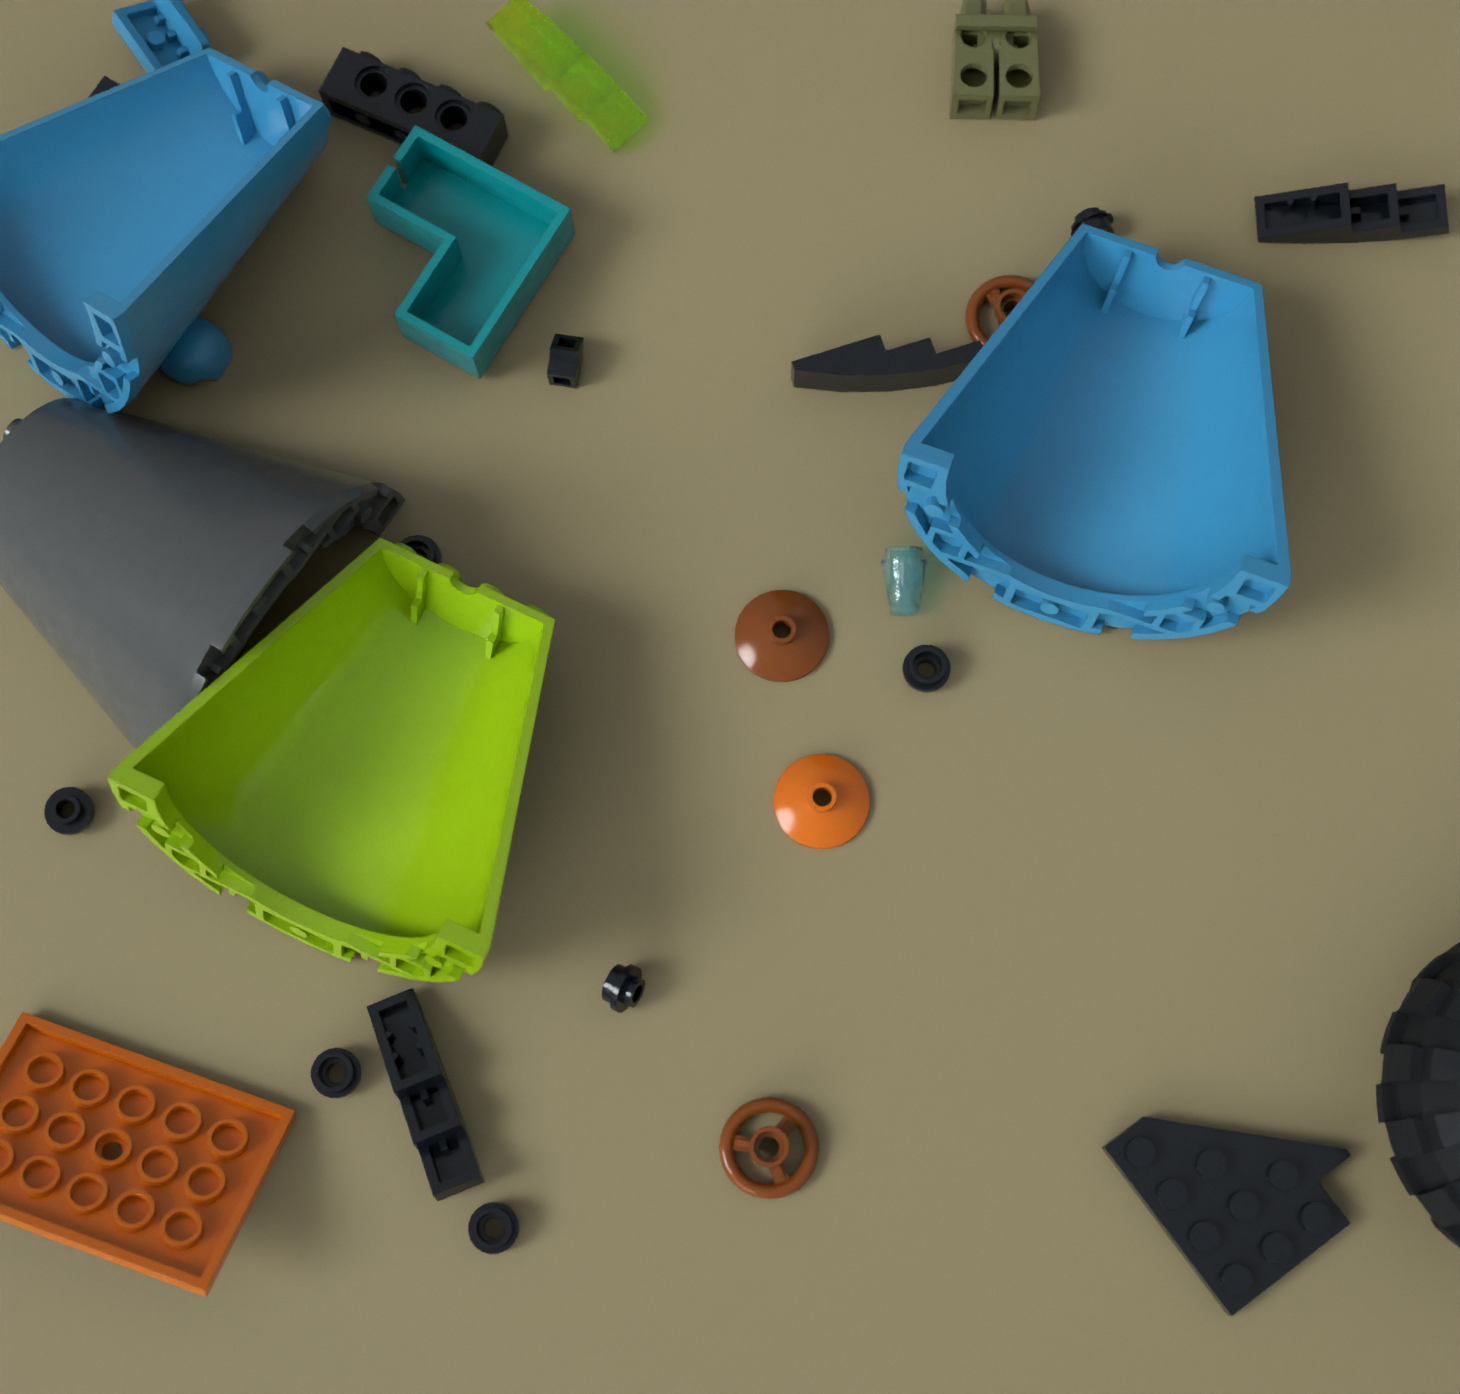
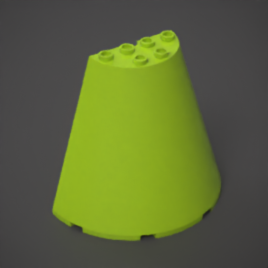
[108,537,555,982]

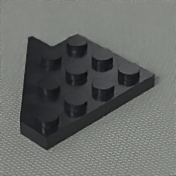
[1101,1117,1351,1316]

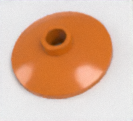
[774,754,870,849]

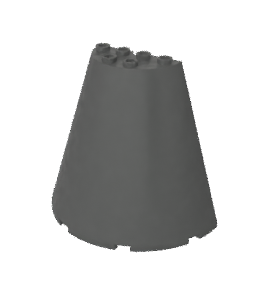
[0,398,405,749]

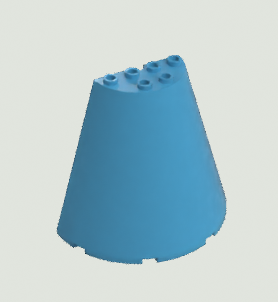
[0,47,332,413]
[898,223,1291,639]

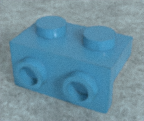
[112,0,211,73]

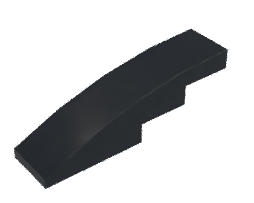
[1254,183,1449,244]
[791,334,983,392]
[367,988,485,1201]

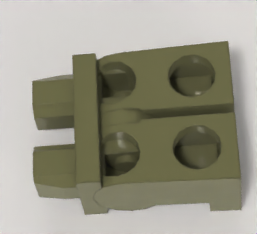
[949,0,1040,120]

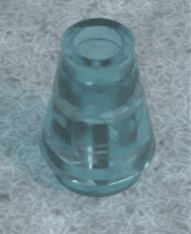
[880,546,928,616]

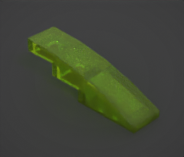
[486,0,649,152]

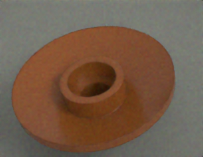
[735,590,829,682]

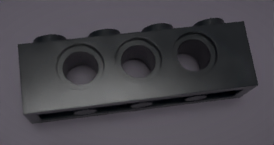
[318,47,509,167]

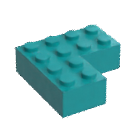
[366,125,575,379]

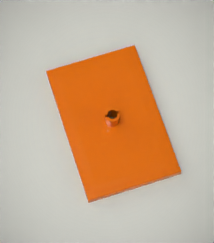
[0,1012,296,1297]

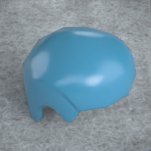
[159,316,231,386]

